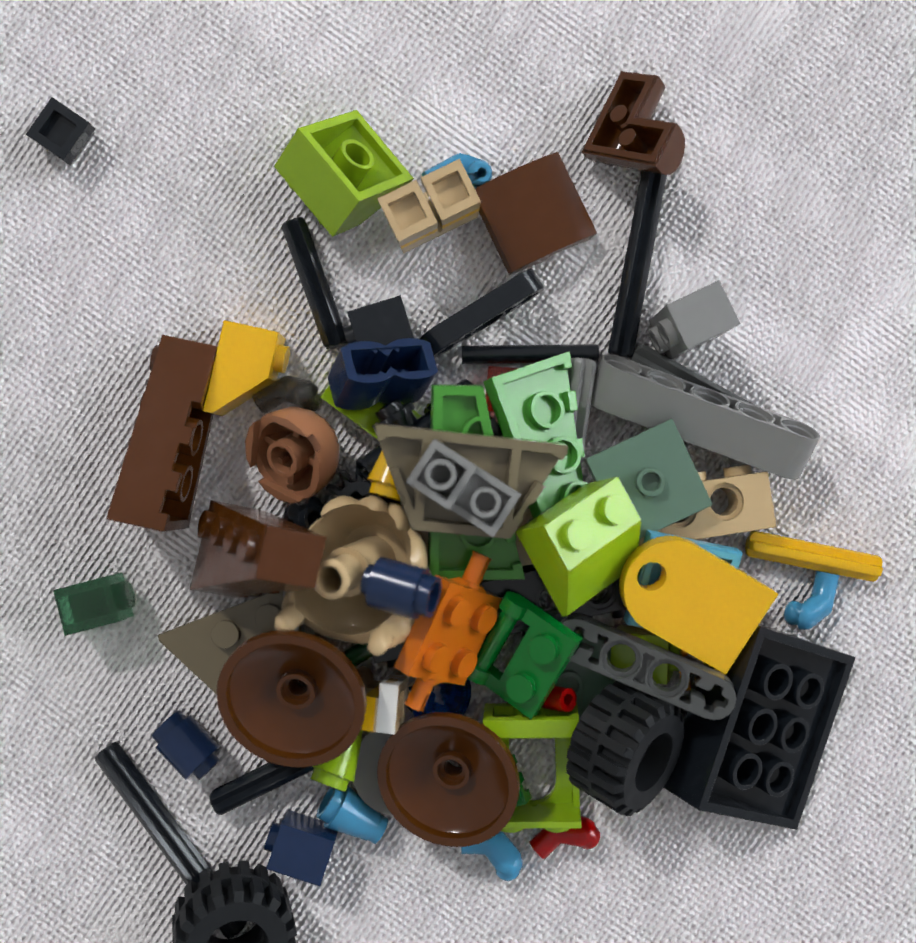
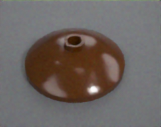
[217,630,367,767]
[377,712,520,847]

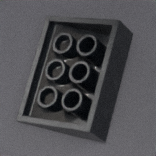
[663,624,856,830]

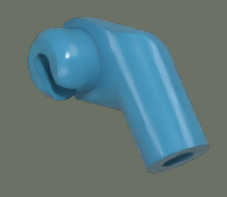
[784,571,840,630]
[461,831,523,881]

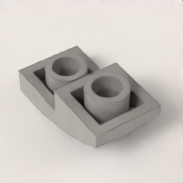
[406,439,521,538]

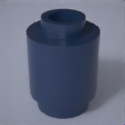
[360,557,442,620]
[151,710,221,780]

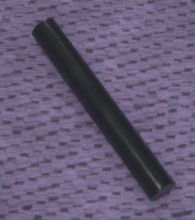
[462,344,599,364]

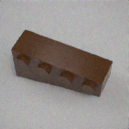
[106,335,217,532]
[190,500,327,598]

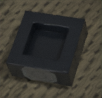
[26,97,95,165]

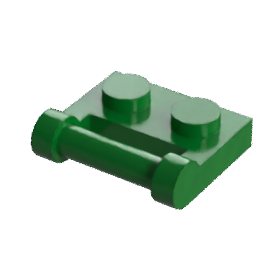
[467,592,583,719]

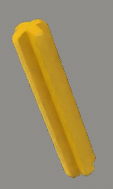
[745,531,883,582]

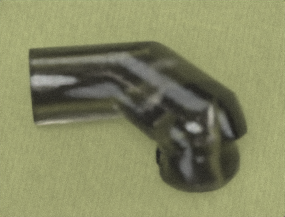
[252,376,322,415]

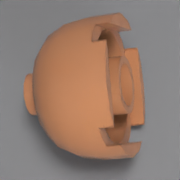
[245,406,340,503]

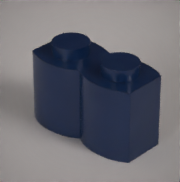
[328,338,438,410]

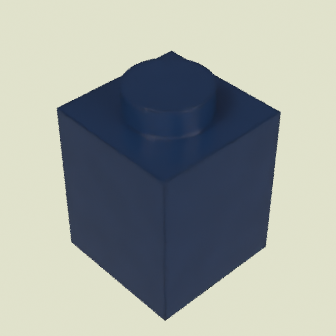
[264,810,338,887]

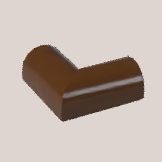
[582,71,685,175]

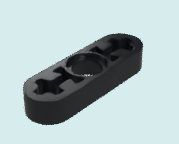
[420,268,544,358]

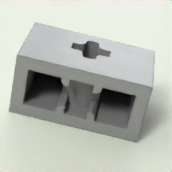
[648,280,740,359]

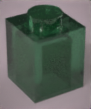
[53,572,135,636]

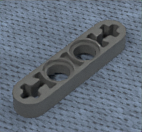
[561,614,736,720]

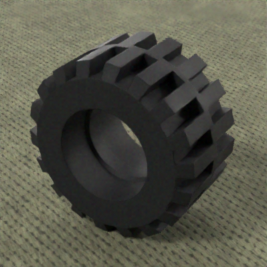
[566,680,685,816]
[172,860,297,943]

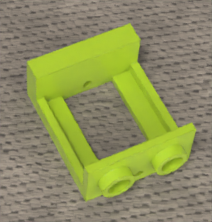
[483,702,581,833]

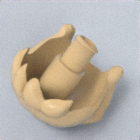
[274,495,428,656]

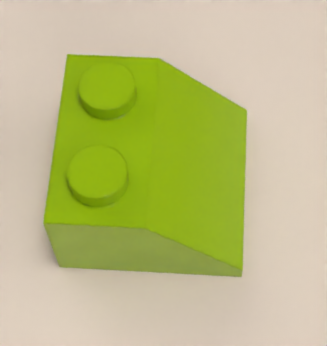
[274,110,414,237]
[516,476,641,616]

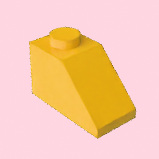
[203,320,290,416]

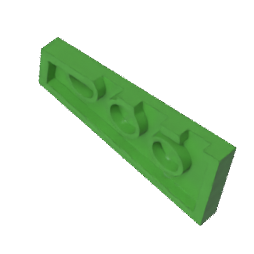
[428,384,525,580]

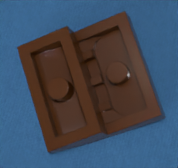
[475,152,597,275]

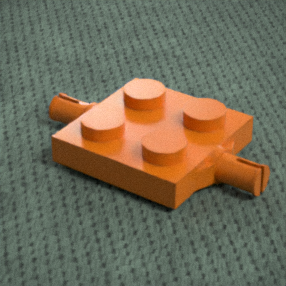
[394,551,502,712]

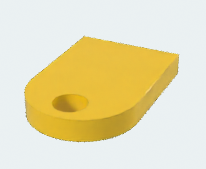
[619,536,778,675]

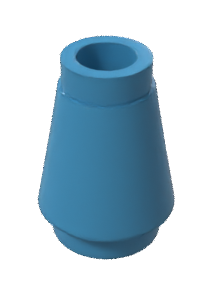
[316,785,388,844]

